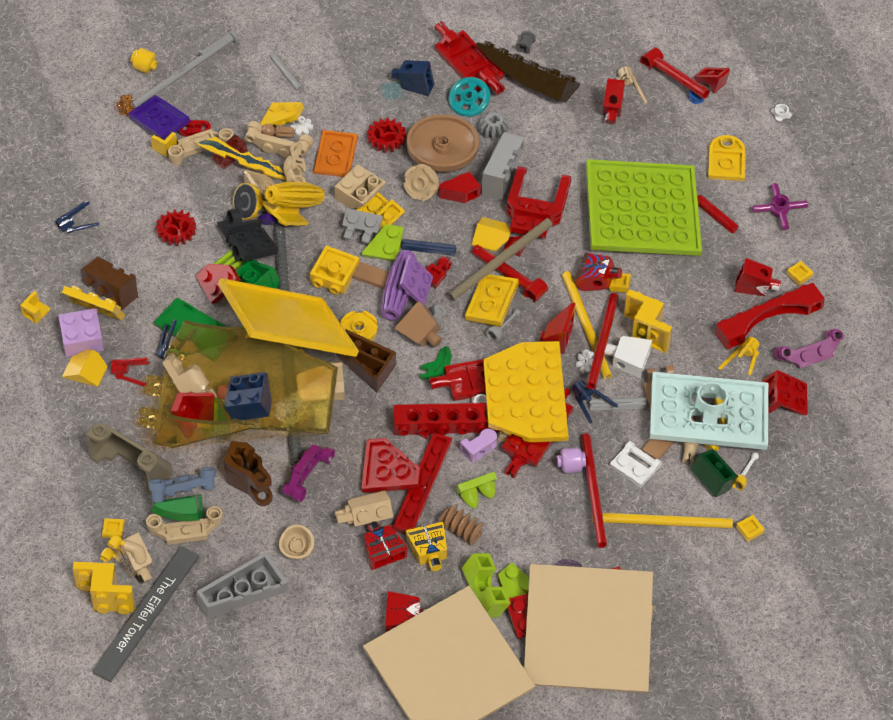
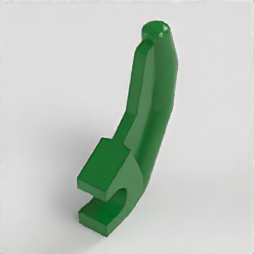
[420,346,452,380]

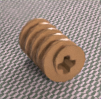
[439,504,484,546]

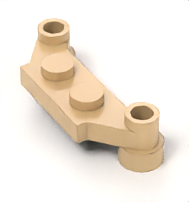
[244,121,314,158]
[168,128,234,165]
[146,506,223,545]

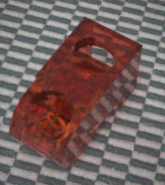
[212,135,248,169]

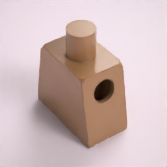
[395,301,442,347]

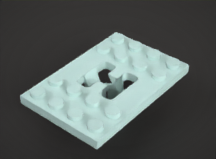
[649,372,768,450]

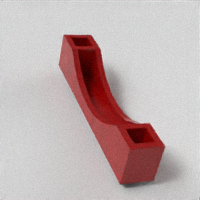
[715,282,825,350]

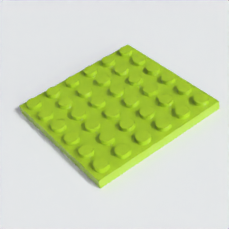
[586,159,702,256]

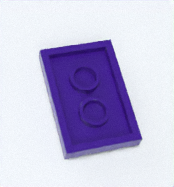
[128,95,190,140]

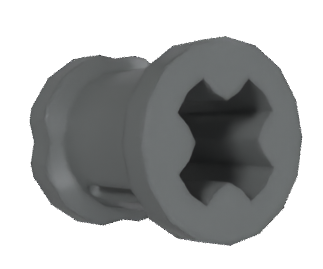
[516,31,536,54]

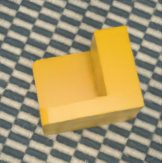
[151,132,177,157]
[20,291,50,324]

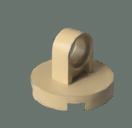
[404,164,439,201]

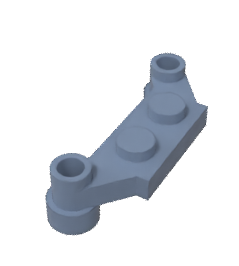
[149,467,216,502]

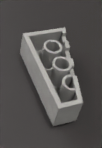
[480,132,524,201]
[196,552,288,617]

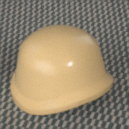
[279,525,315,559]

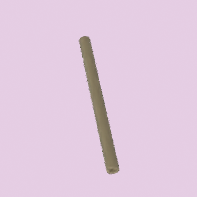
[448,218,553,301]

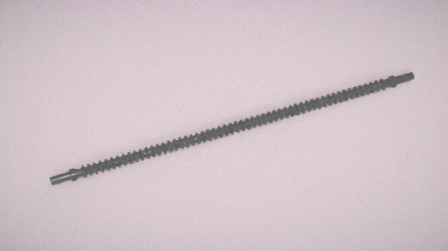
[274,218,304,502]

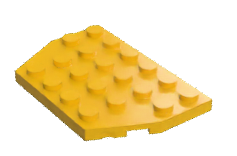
[483,341,569,442]

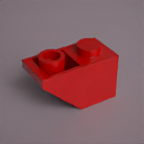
[438,171,481,203]

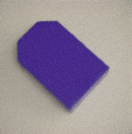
[259,213,276,225]

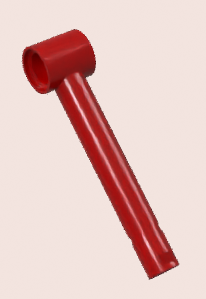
[640,47,710,99]
[472,244,548,303]

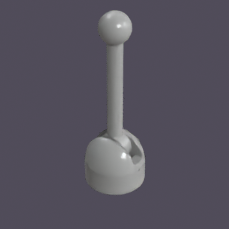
[486,309,520,343]

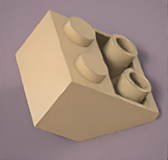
[334,164,386,209]

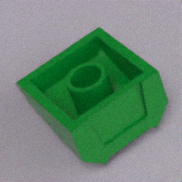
[236,260,280,289]
[151,494,204,521]

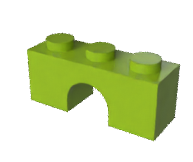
[462,553,511,618]

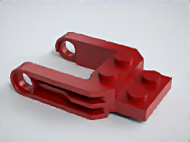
[506,166,572,239]

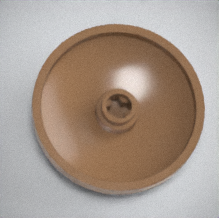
[407,114,479,172]

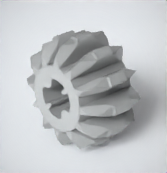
[479,110,509,140]

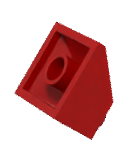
[540,302,576,354]

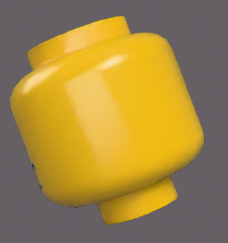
[130,48,158,74]

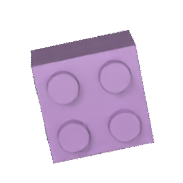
[58,308,104,357]

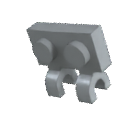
[342,208,383,246]

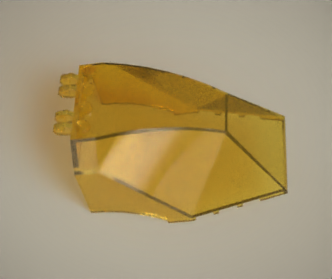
[137,320,338,448]

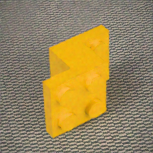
[624,289,672,353]
[73,562,136,615]

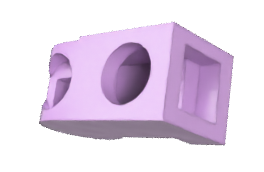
[460,429,497,463]

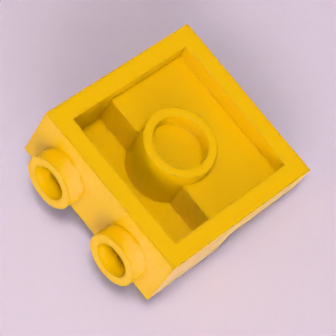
[310,245,360,295]

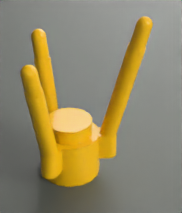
[718,337,760,375]

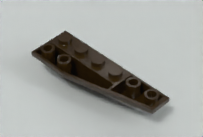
[476,41,581,102]

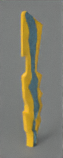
[198,137,287,181]

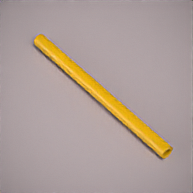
[562,271,612,379]
[592,513,733,529]

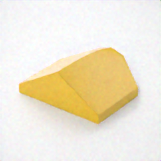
[472,217,511,252]
[62,349,108,387]

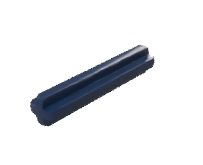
[402,239,457,256]

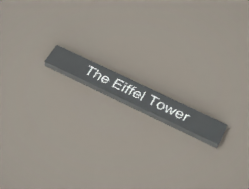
[93,546,199,683]

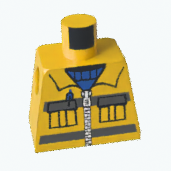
[406,522,447,571]

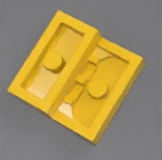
[357,192,405,230]

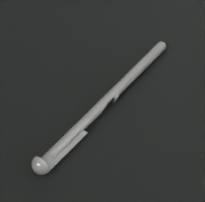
[131,31,238,109]

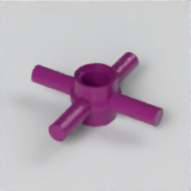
[752,183,808,230]

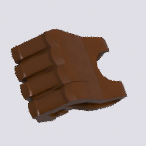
[224,441,273,507]

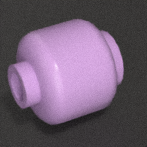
[557,447,586,473]

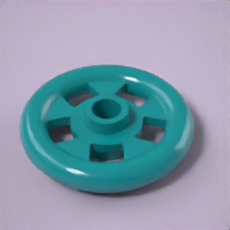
[448,77,491,117]

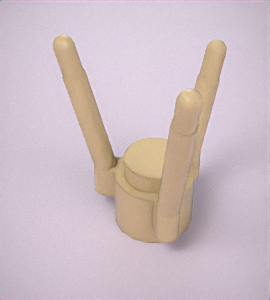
[616,66,648,103]

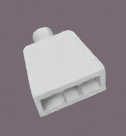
[605,336,652,378]

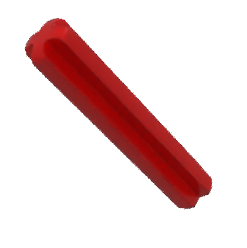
[697,195,739,233]

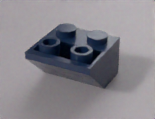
[224,372,272,422]

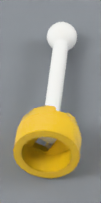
[732,452,759,491]

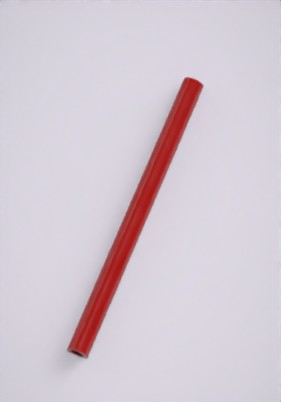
[587,293,619,390]
[581,433,607,548]

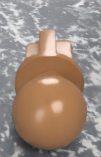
[261,124,294,138]

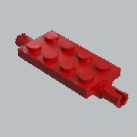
[434,21,505,95]
[429,359,486,401]
[502,386,574,478]

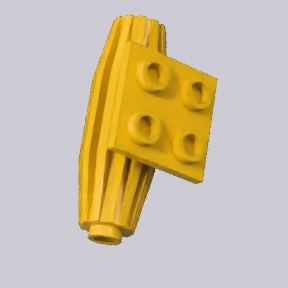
[261,182,325,226]

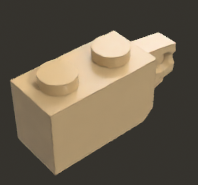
[335,491,393,527]

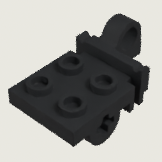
[217,208,278,262]

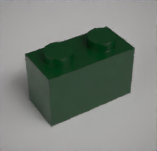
[691,448,738,497]

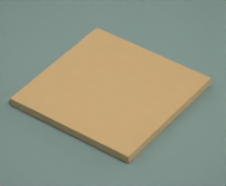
[524,564,653,693]
[363,586,536,720]

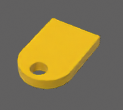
[708,135,745,181]

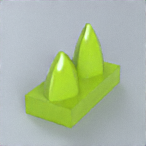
[455,472,497,509]

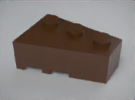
[81,256,138,310]
[337,329,396,392]

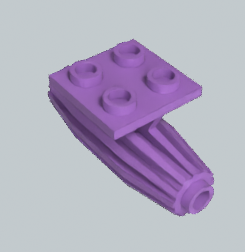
[381,250,433,321]

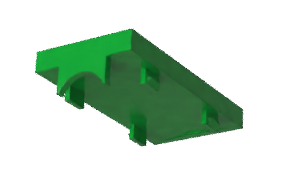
[154,297,238,361]

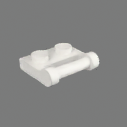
[609,441,662,488]

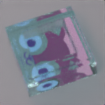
[381,81,402,100]

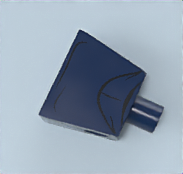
[391,60,435,96]

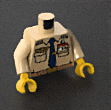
[100,532,153,584]

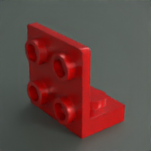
[762,370,808,415]
[171,392,226,436]

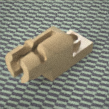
[162,353,217,397]

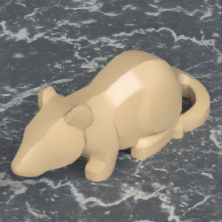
[283,142,306,182]

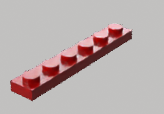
[393,433,452,534]

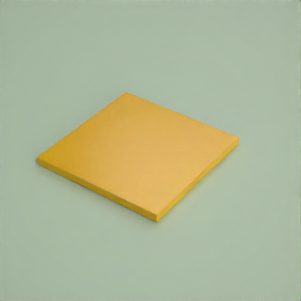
[218,278,359,357]

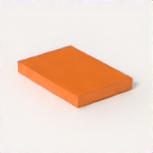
[314,130,358,177]

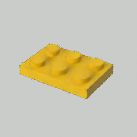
[465,274,519,326]
[62,286,125,321]

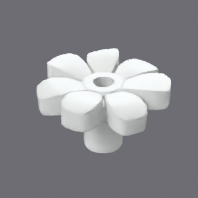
[290,116,313,136]
[576,349,594,374]

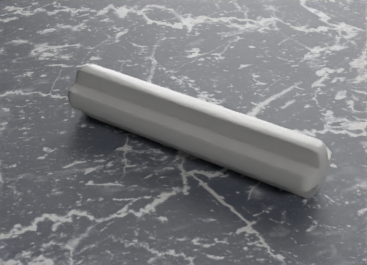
[589,397,647,410]

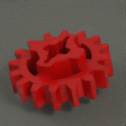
[367,117,406,153]
[156,209,197,246]

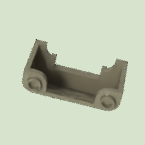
[86,424,173,496]

